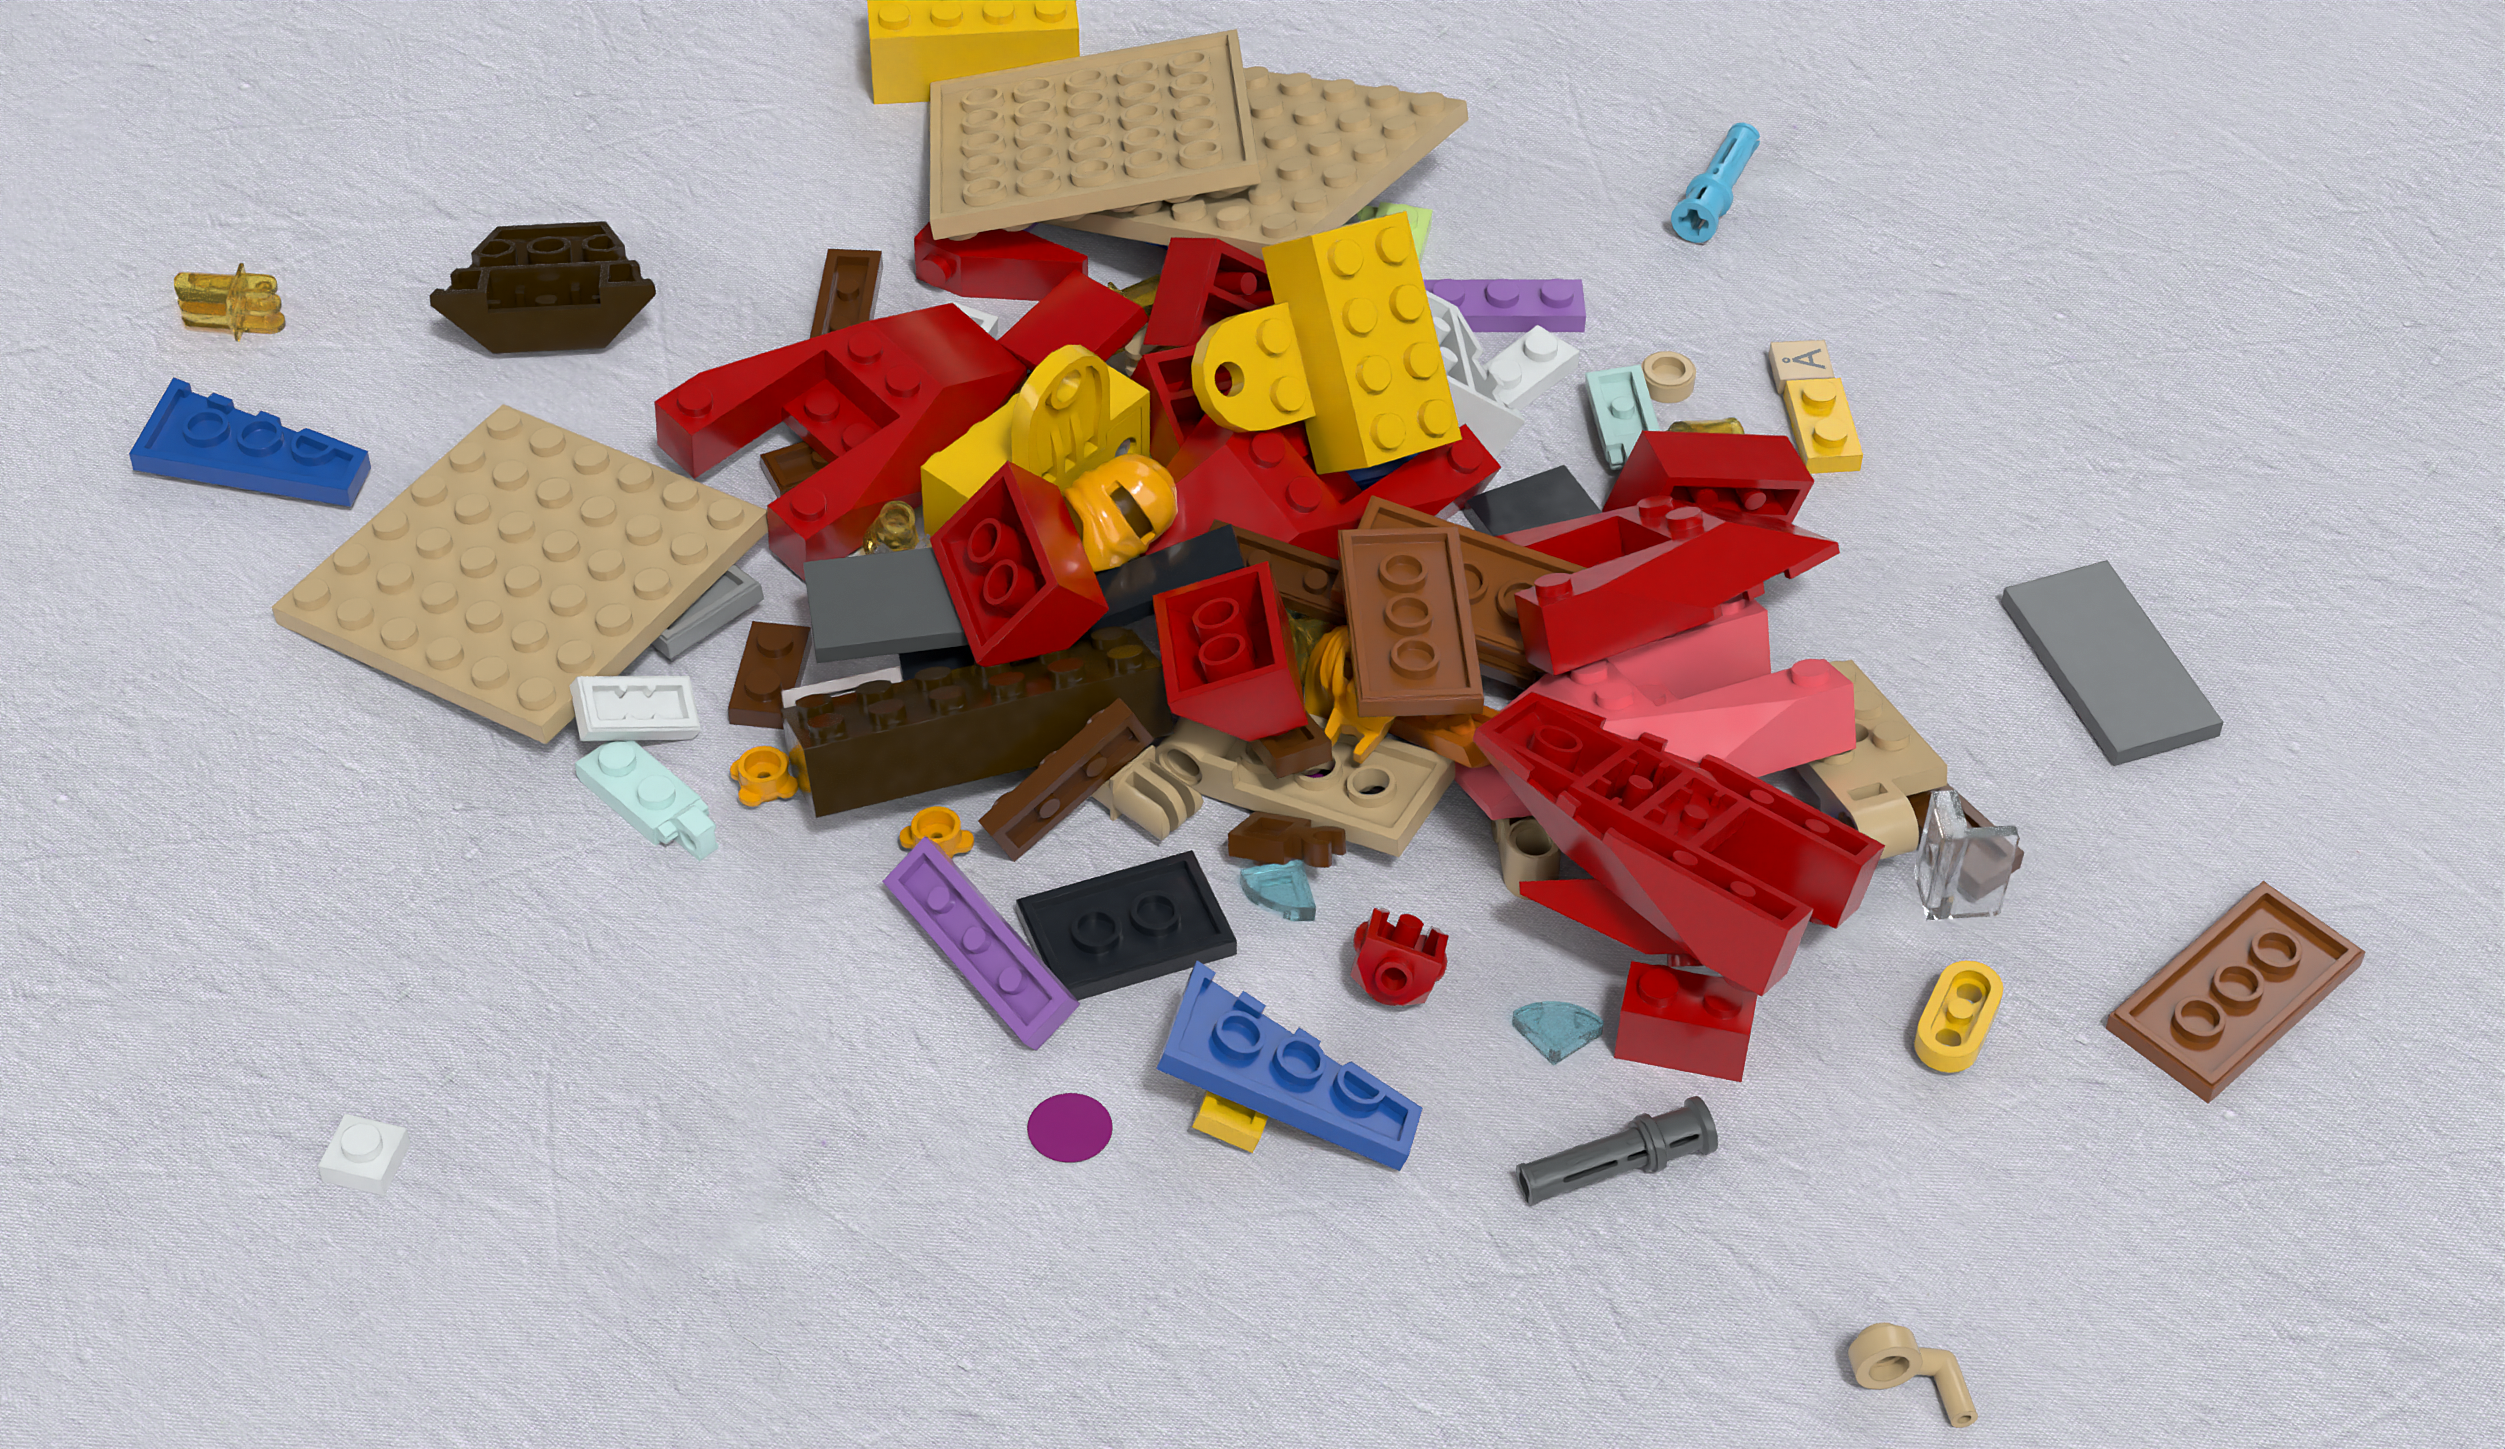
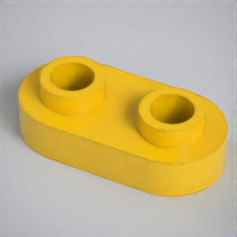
[1914,960,2003,1073]

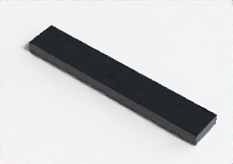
[898,524,1246,681]

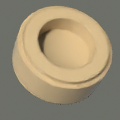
[1641,351,1696,403]

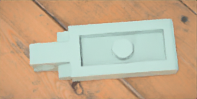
[1585,364,1660,470]
[575,740,718,861]

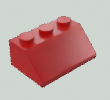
[929,460,1109,668]
[1153,561,1308,742]

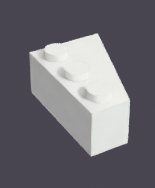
[1426,290,1525,459]

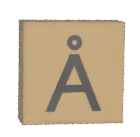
[1768,340,1835,394]

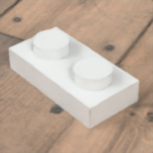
[1482,325,1580,411]

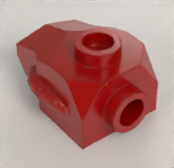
[1350,907,1449,1006]

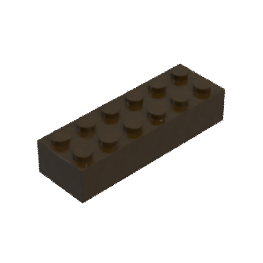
[780,626,1174,818]

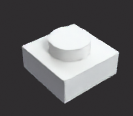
[318,1114,410,1196]

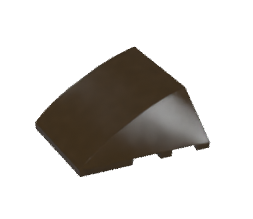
[429,221,656,354]

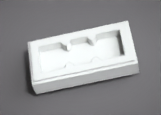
[569,676,701,741]

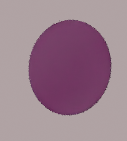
[1027,1093,1113,1163]

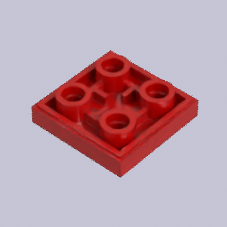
[997,269,1149,372]

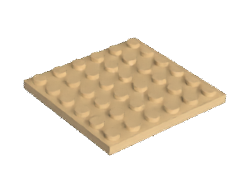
[930,29,1261,241]
[1037,66,1469,260]
[271,404,768,744]

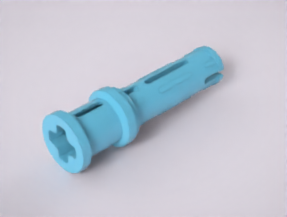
[1671,122,1760,243]

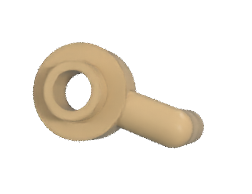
[1848,1322,1978,1428]

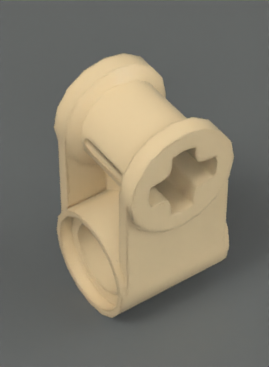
[1491,815,1561,900]

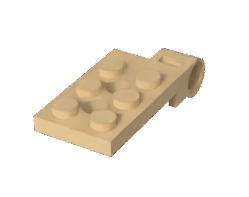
[1795,659,1947,860]
[1155,714,1456,857]

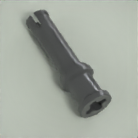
[1516,1096,1718,1206]

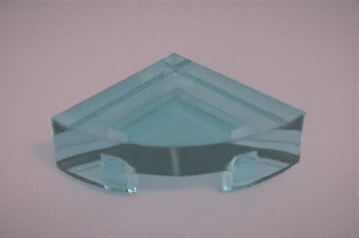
[1240,860,1316,921]
[1512,1001,1604,1066]

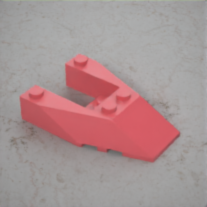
[1454,593,1856,820]

